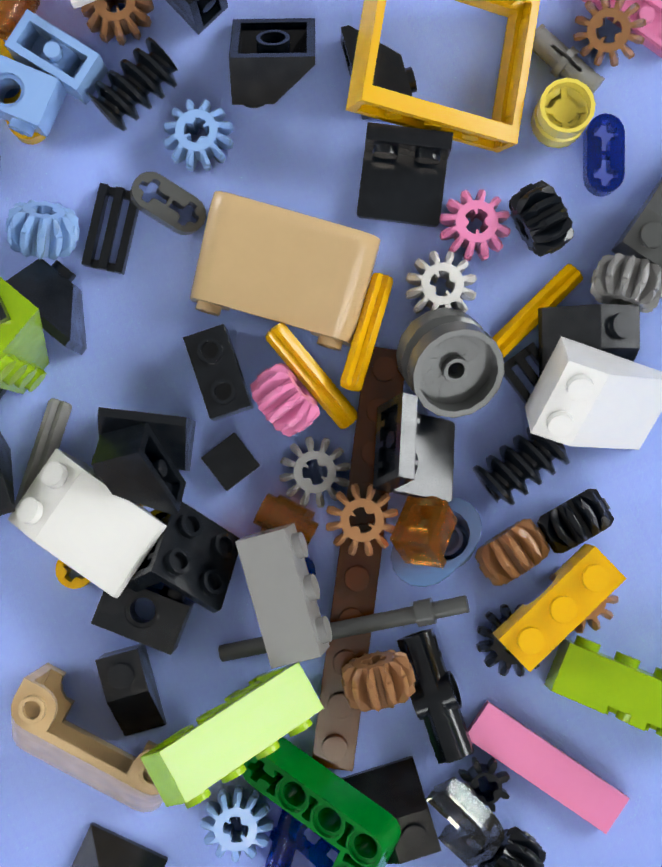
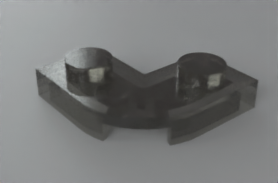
[426,777,504,867]

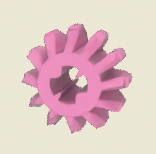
[439,189,511,262]
[250,363,320,437]

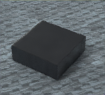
[201,432,261,491]

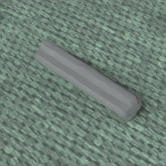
[15,398,72,507]

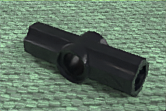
[397,628,474,764]

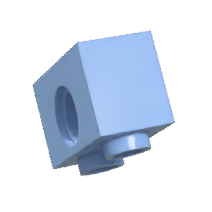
[4,9,108,105]
[0,55,67,137]

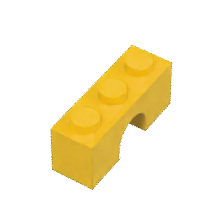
[492,544,627,672]

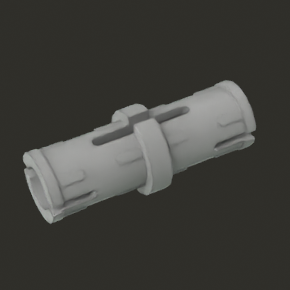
[532,24,605,93]

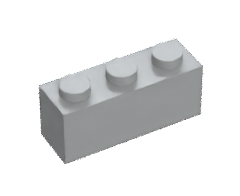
[235,522,332,669]

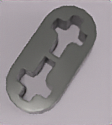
[130,172,206,235]

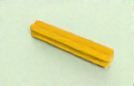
[492,264,583,358]
[340,273,393,392]
[265,323,358,429]

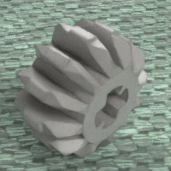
[590,253,662,313]
[279,436,351,508]

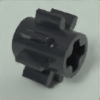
[457,756,510,812]

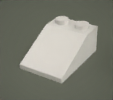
[524,336,662,450]
[8,448,167,599]

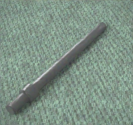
[218,595,470,662]

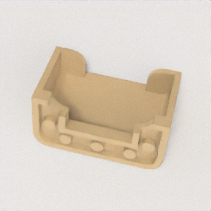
[190,191,381,351]
[11,663,163,813]

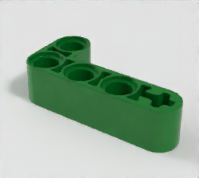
[243,737,401,867]

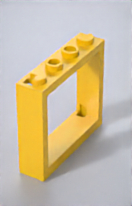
[346,0,540,153]

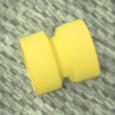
[531,78,596,148]

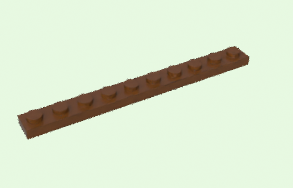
[312,347,404,771]

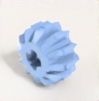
[163,99,234,172]
[5,199,80,260]
[200,786,274,863]

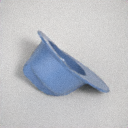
[390,497,482,587]

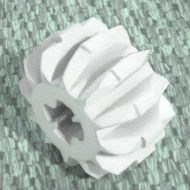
[405,251,477,314]

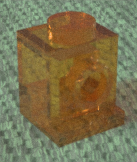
[390,496,457,568]

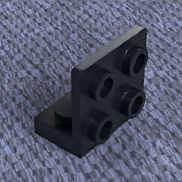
[357,122,453,227]
[373,392,455,504]
[126,502,240,613]

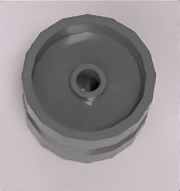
[396,308,505,418]

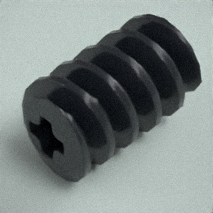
[85,37,178,131]
[472,426,570,506]

